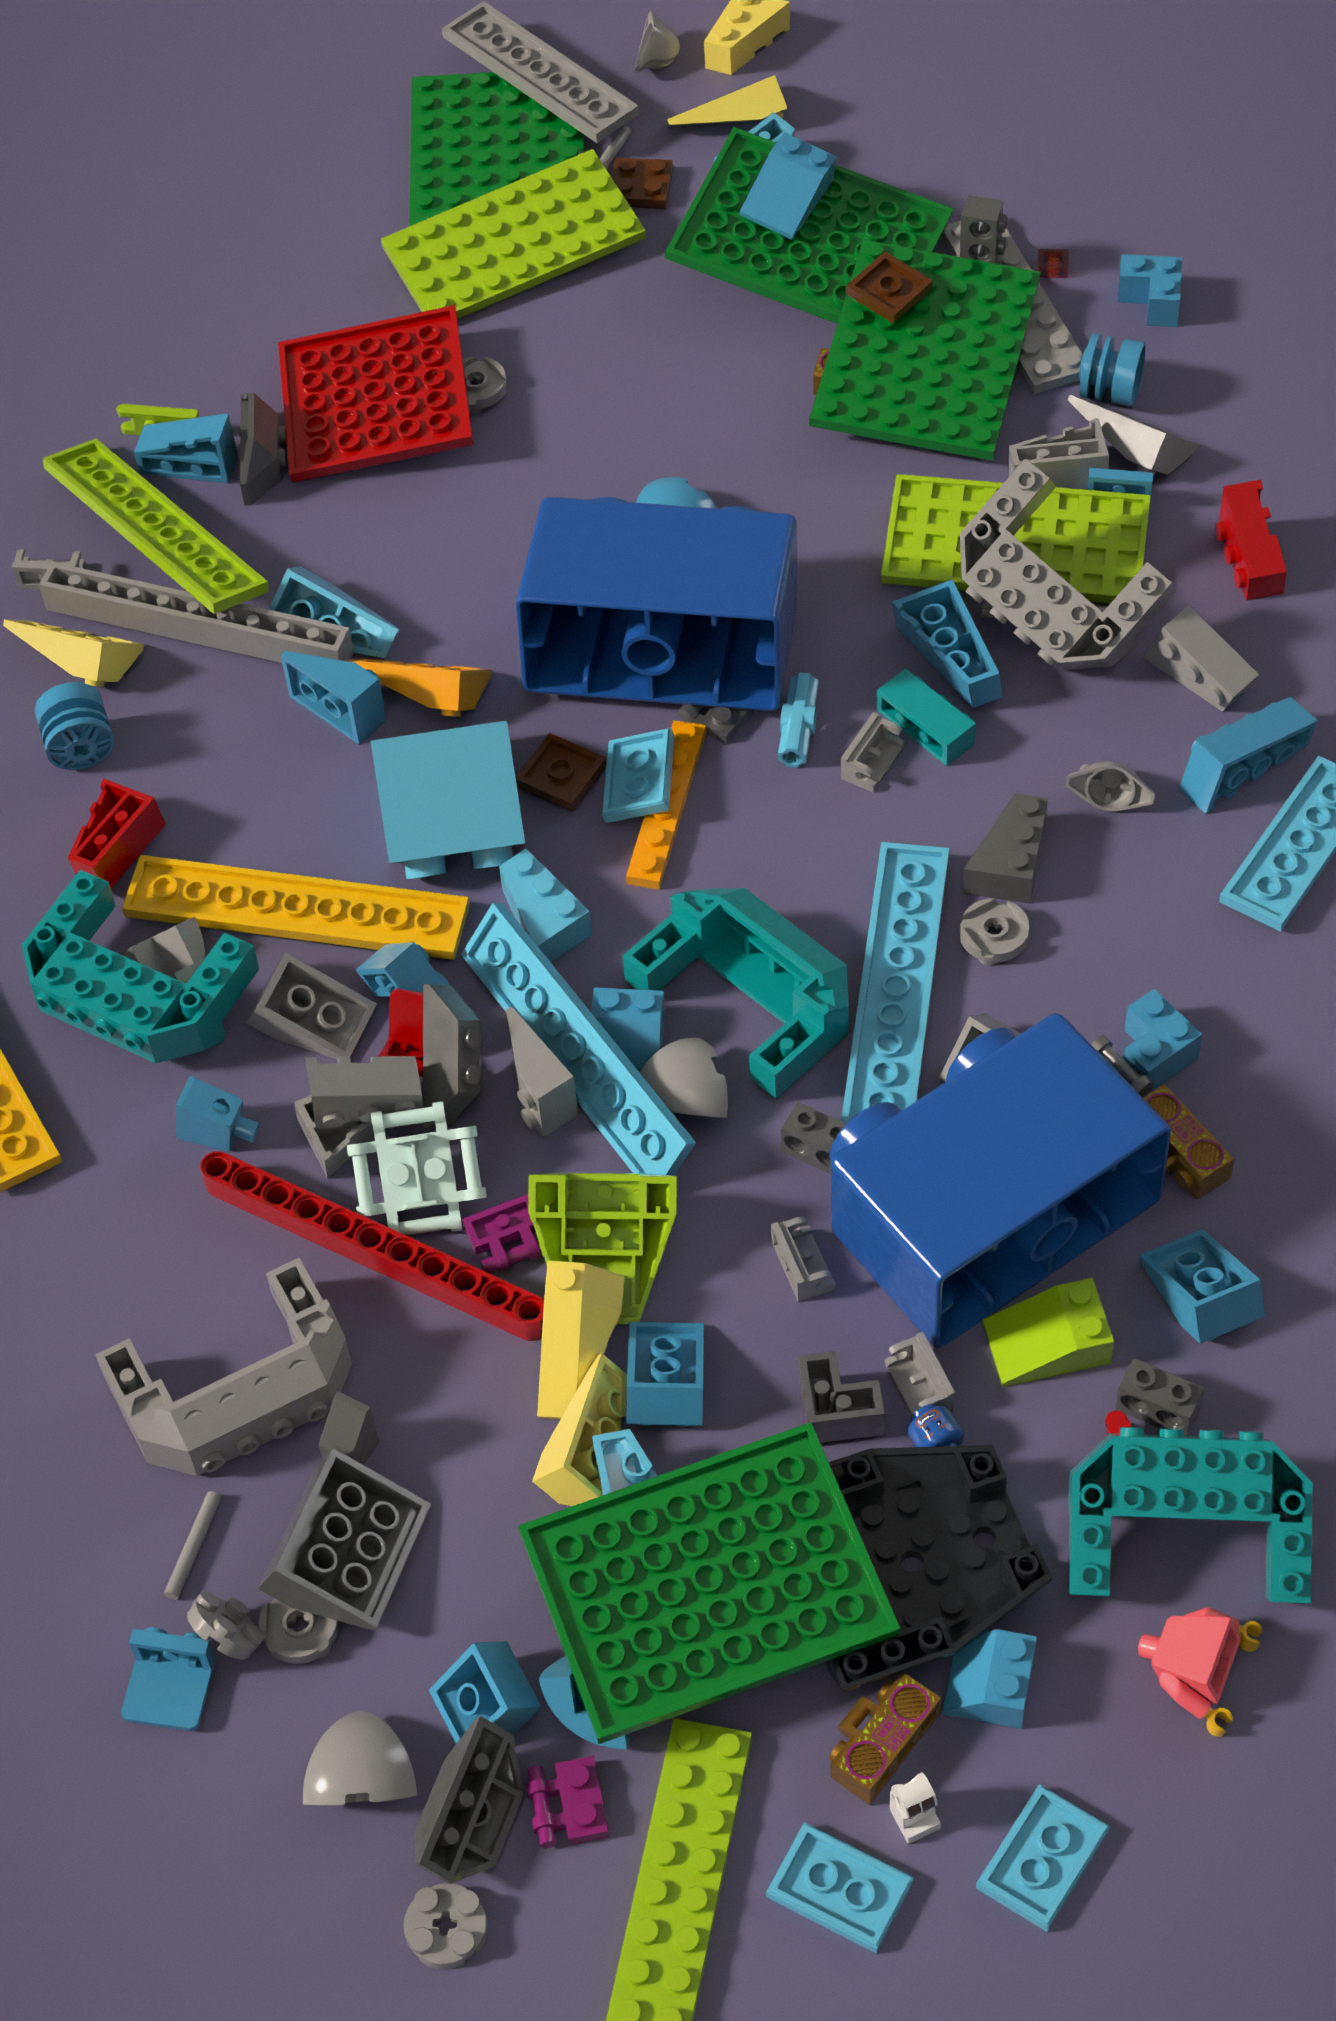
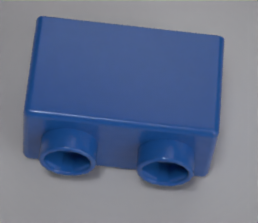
[516,497,797,711]
[829,1013,1171,1349]

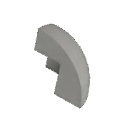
[118,917,205,984]
[640,1038,728,1118]
[303,1711,417,1805]

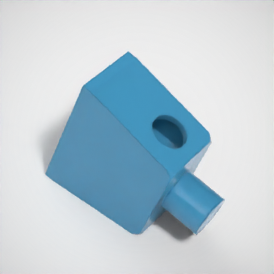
[176,1076,260,1151]

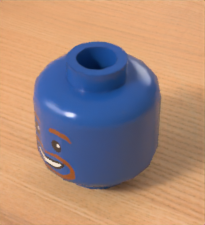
[908,1404,964,1447]

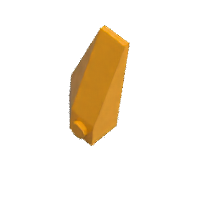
[346,659,492,716]

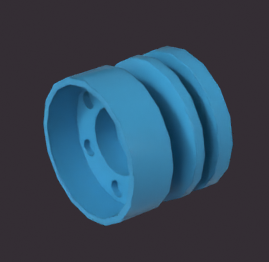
[1079,333,1146,407]
[34,682,115,770]

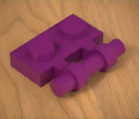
[462,1194,542,1273]
[526,1756,609,1848]

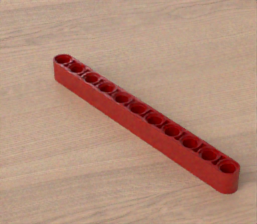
[200,1151,544,1341]

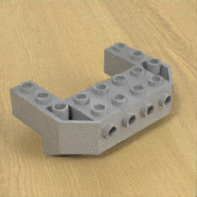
[960,458,1177,670]
[95,1257,352,1476]

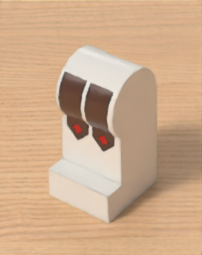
[890,1772,941,1844]

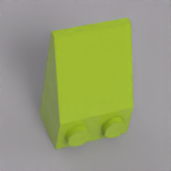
[982,1277,1114,1387]

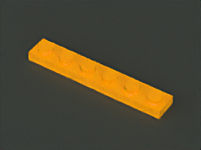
[626,720,706,890]

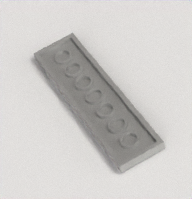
[442,1,639,143]
[942,221,1083,394]

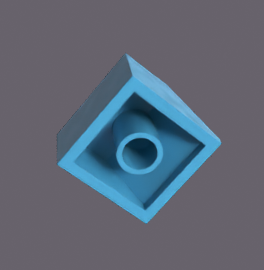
[591,987,666,1072]
[943,1629,1037,1729]
[429,1641,541,1744]

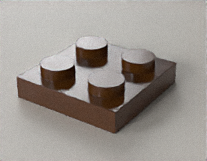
[612,157,673,209]
[846,251,933,324]
[515,733,607,812]

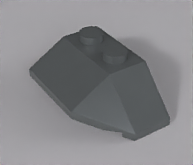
[240,393,287,506]
[423,984,482,1128]
[414,1716,525,1884]

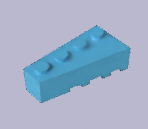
[892,579,1003,709]
[1178,697,1318,814]

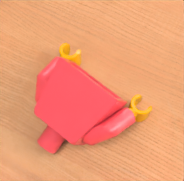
[1138,1607,1262,1737]

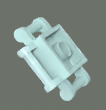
[346,1101,487,1236]

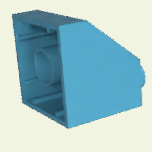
[371,721,525,879]

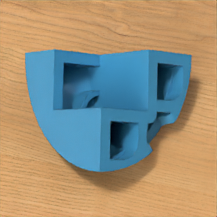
[636,476,717,508]
[539,1656,632,1749]

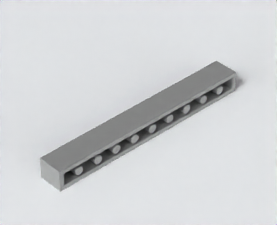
[39,562,354,663]

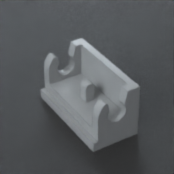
[12,548,86,589]
[841,712,905,792]
[771,1216,836,1302]
[885,1331,955,1416]

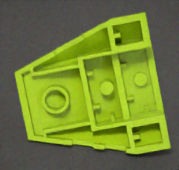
[528,1173,677,1324]

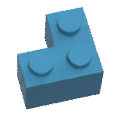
[1118,254,1182,327]
[356,942,449,997]
[1123,989,1202,1093]

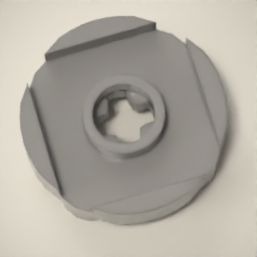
[463,357,507,413]
[960,898,1029,966]
[187,1591,265,1660]
[259,1599,339,1664]
[404,1883,488,1969]

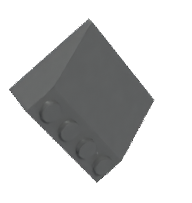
[258,1448,431,1631]

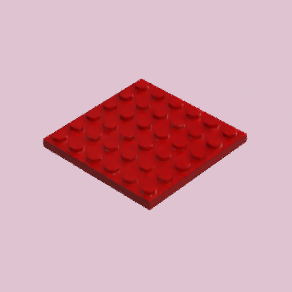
[278,305,474,483]

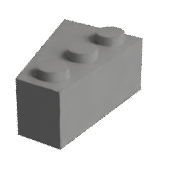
[1143,605,1259,712]

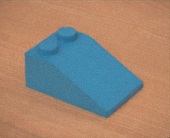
[739,132,837,240]
[280,651,386,744]
[1139,1229,1265,1344]
[626,1322,704,1427]

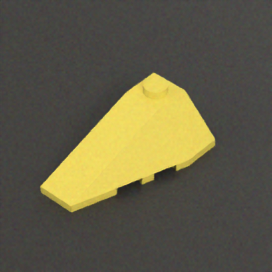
[667,75,788,126]
[3,619,144,687]
[537,1261,625,1420]
[532,1353,627,1506]

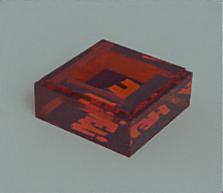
[1038,249,1068,278]

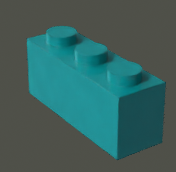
[877,668,976,766]

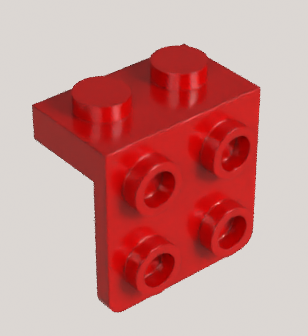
[378,989,423,1077]

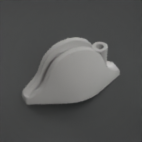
[634,10,680,72]
[1065,761,1155,811]

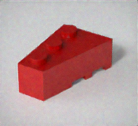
[1215,479,1287,601]
[68,778,166,888]

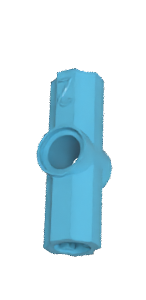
[778,672,819,768]

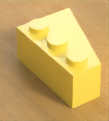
[704,0,790,75]

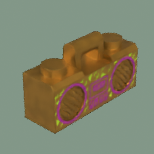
[1143,1084,1234,1200]
[829,1672,941,1805]

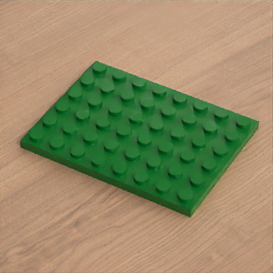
[409,72,584,226]
[665,127,953,324]
[809,240,1041,461]
[518,1422,900,1744]

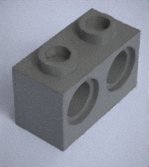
[960,195,1008,264]
[781,1102,846,1174]
[1115,1358,1204,1436]

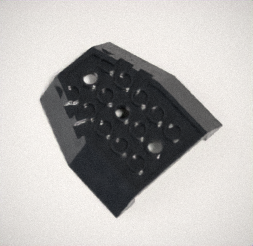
[825,1445,1052,1693]

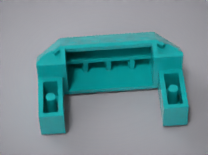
[22,870,260,1064]
[622,888,849,1099]
[1068,1427,1313,1603]

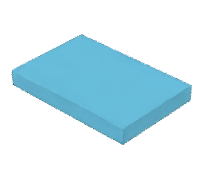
[602,728,675,823]
[976,1784,1110,1932]
[766,1822,914,1954]

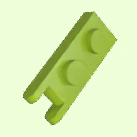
[116,404,200,435]

